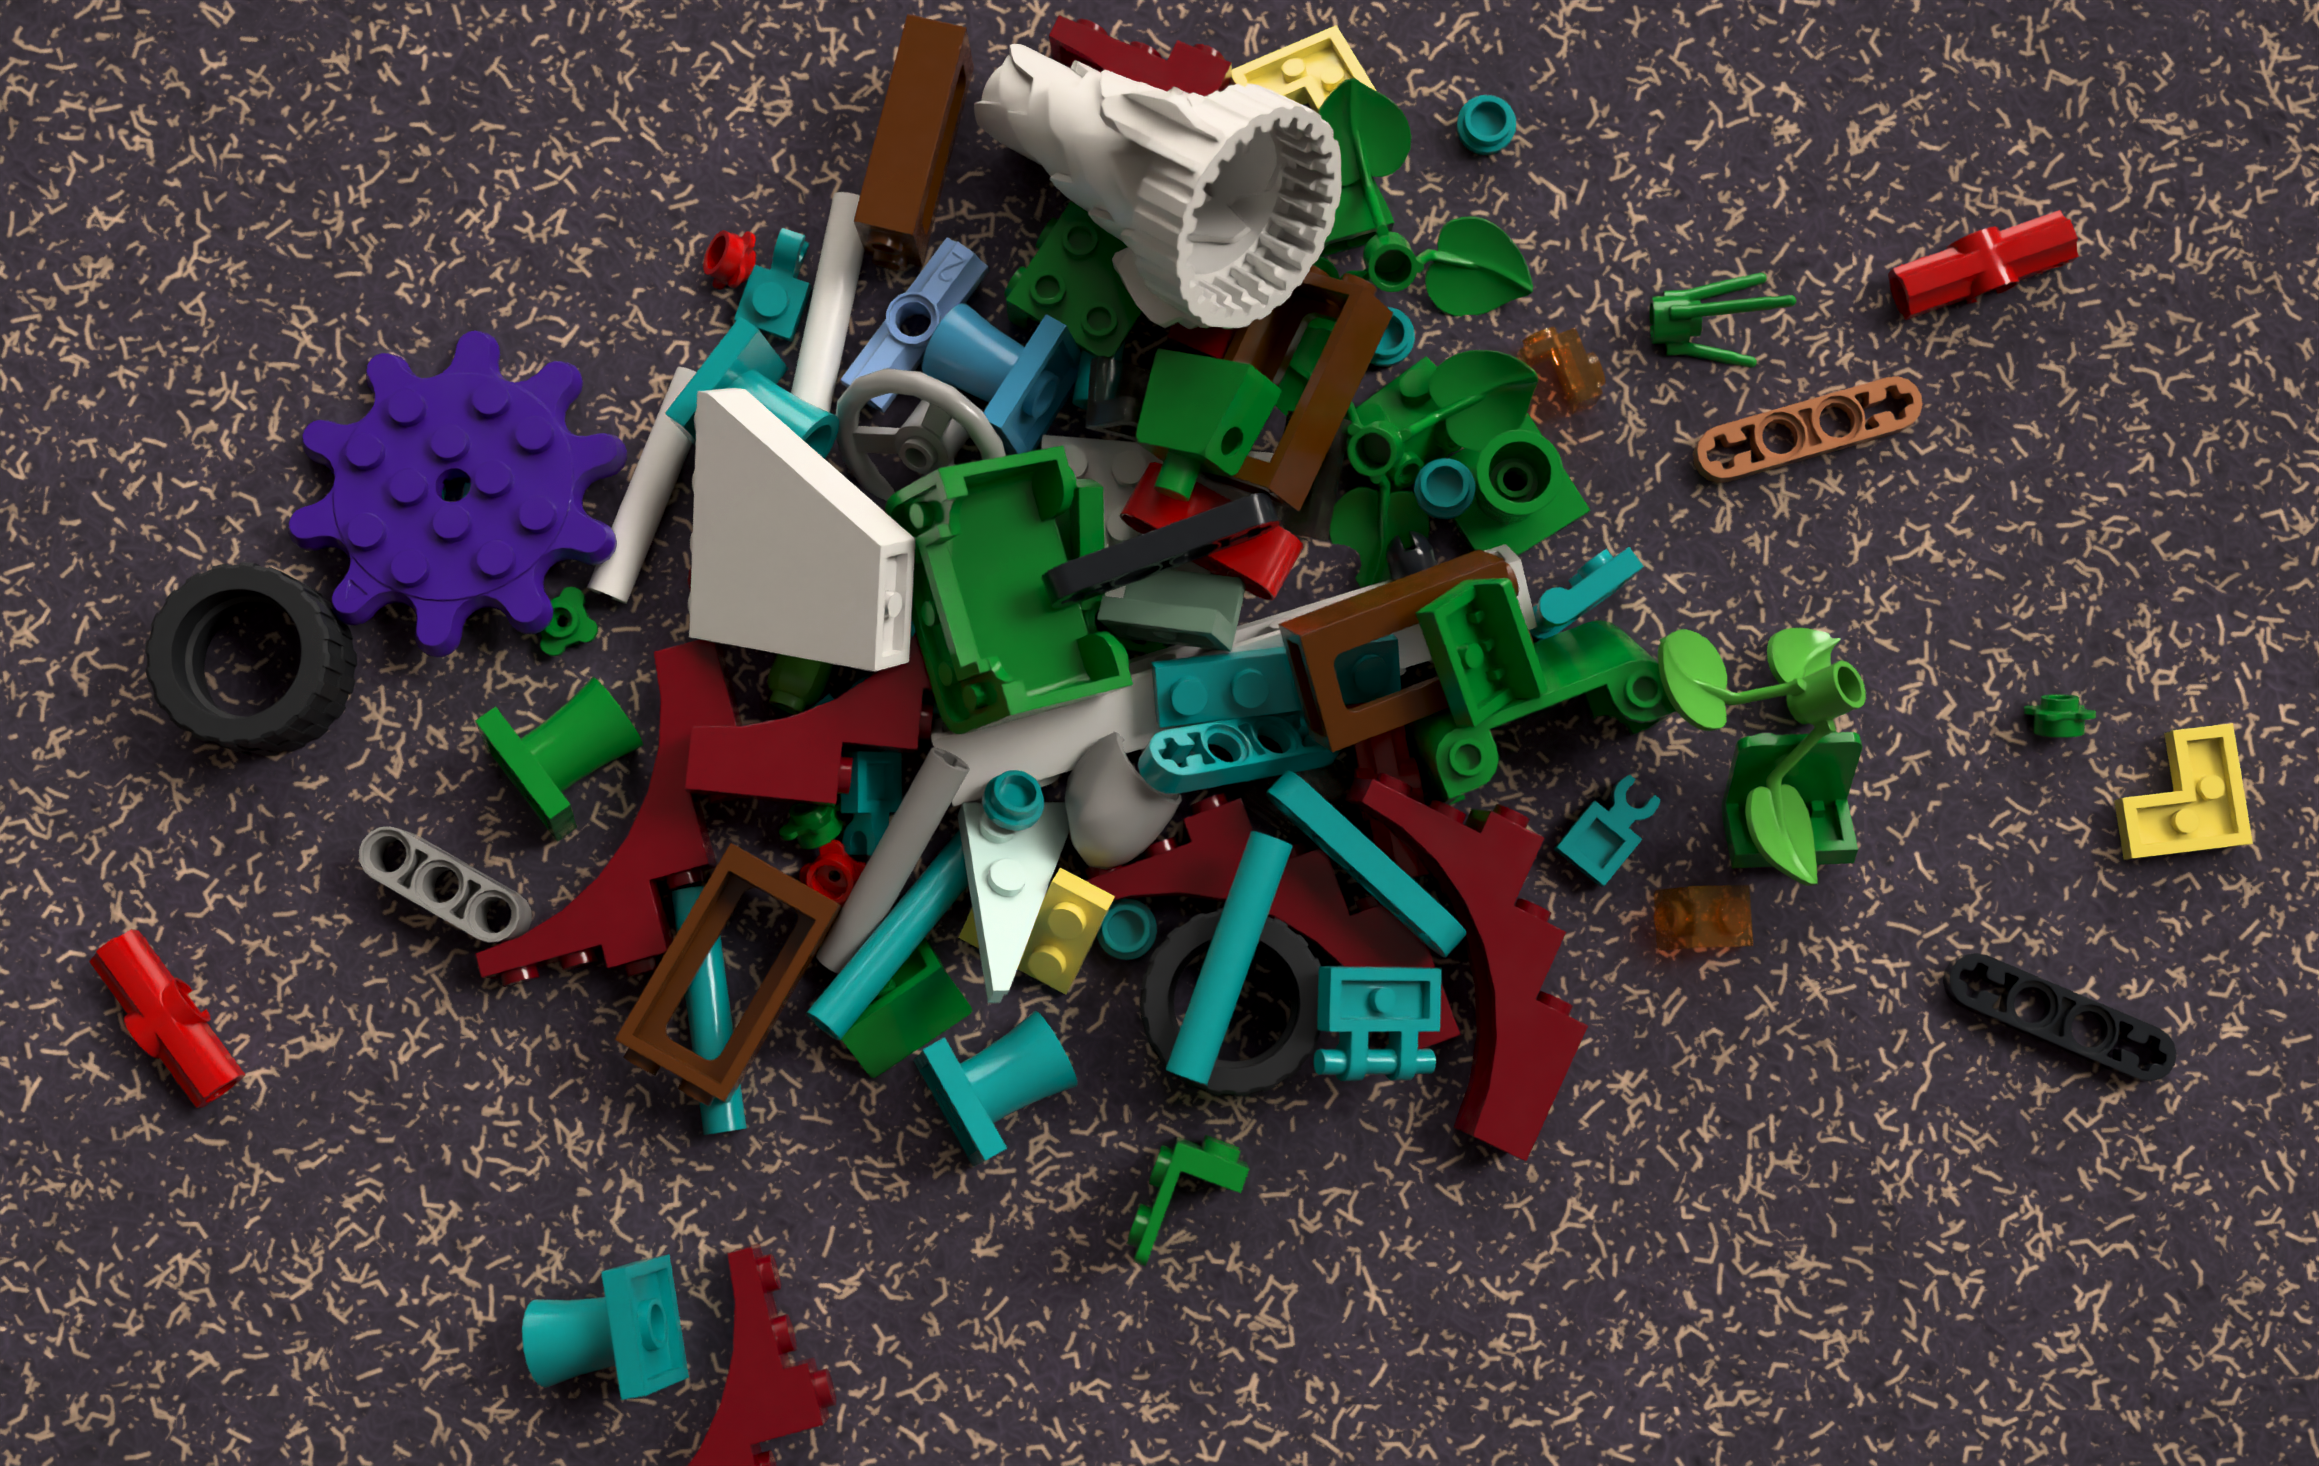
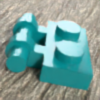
[1313,966,1441,1081]

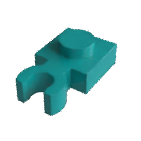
[1554,775,1660,888]

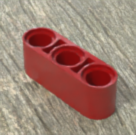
[1119,462,1304,601]

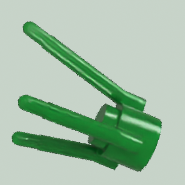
[1649,273,1797,368]

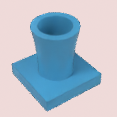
[922,303,1081,455]

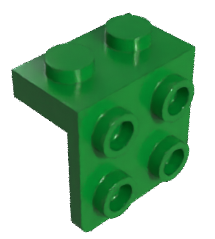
[1004,201,1143,361]
[1722,731,1863,868]
[1126,1135,1249,1266]

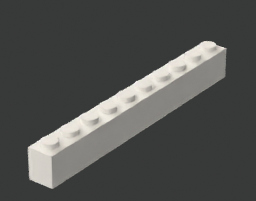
[931,544,1537,807]

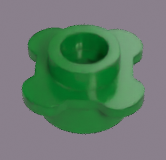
[540,587,598,656]
[2024,694,2096,737]
[779,795,843,849]

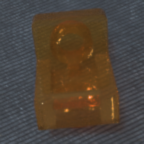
[1516,327,1606,414]
[1653,885,1753,950]

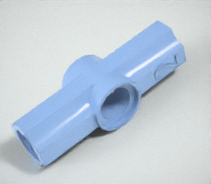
[840,237,989,413]

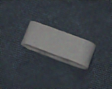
[359,826,532,944]

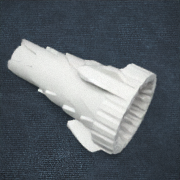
[974,44,1341,329]

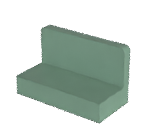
[1097,569,1246,652]

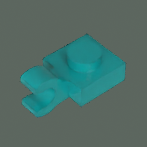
[734,228,812,342]
[841,751,902,856]

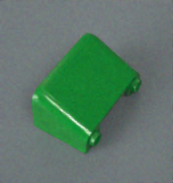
[885,446,1133,734]
[1405,620,1677,805]

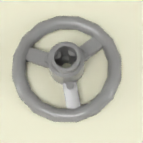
[836,368,1006,501]

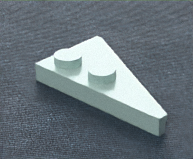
[958,802,1070,1003]

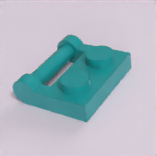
[1529,547,1644,641]

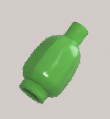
[767,654,834,715]

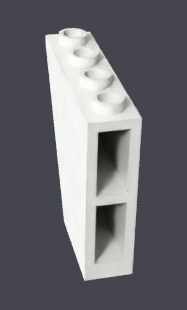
[688,388,915,671]

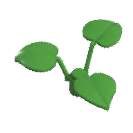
[1658,628,1866,886]

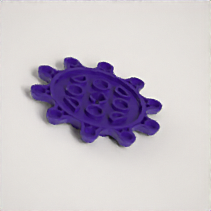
[289,331,627,658]

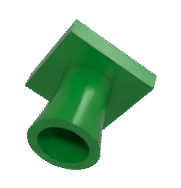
[1448,412,1591,557]
[475,677,644,842]

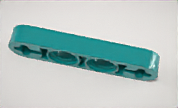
[1138,710,1342,794]
[1266,770,1466,957]

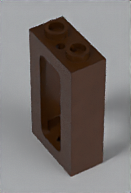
[854,14,974,272]
[1199,265,1393,511]
[1278,549,1533,752]
[615,843,842,1107]

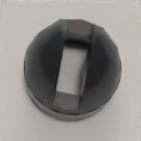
[1386,531,1438,580]

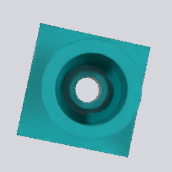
[665,317,840,459]
[913,1011,1078,1167]
[522,1254,689,1400]

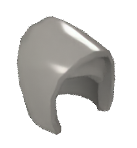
[1065,732,1182,870]

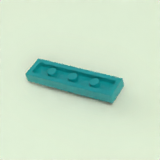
[1151,634,1401,728]

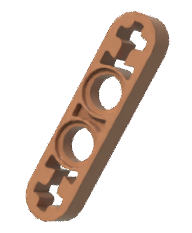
[1693,376,1923,483]

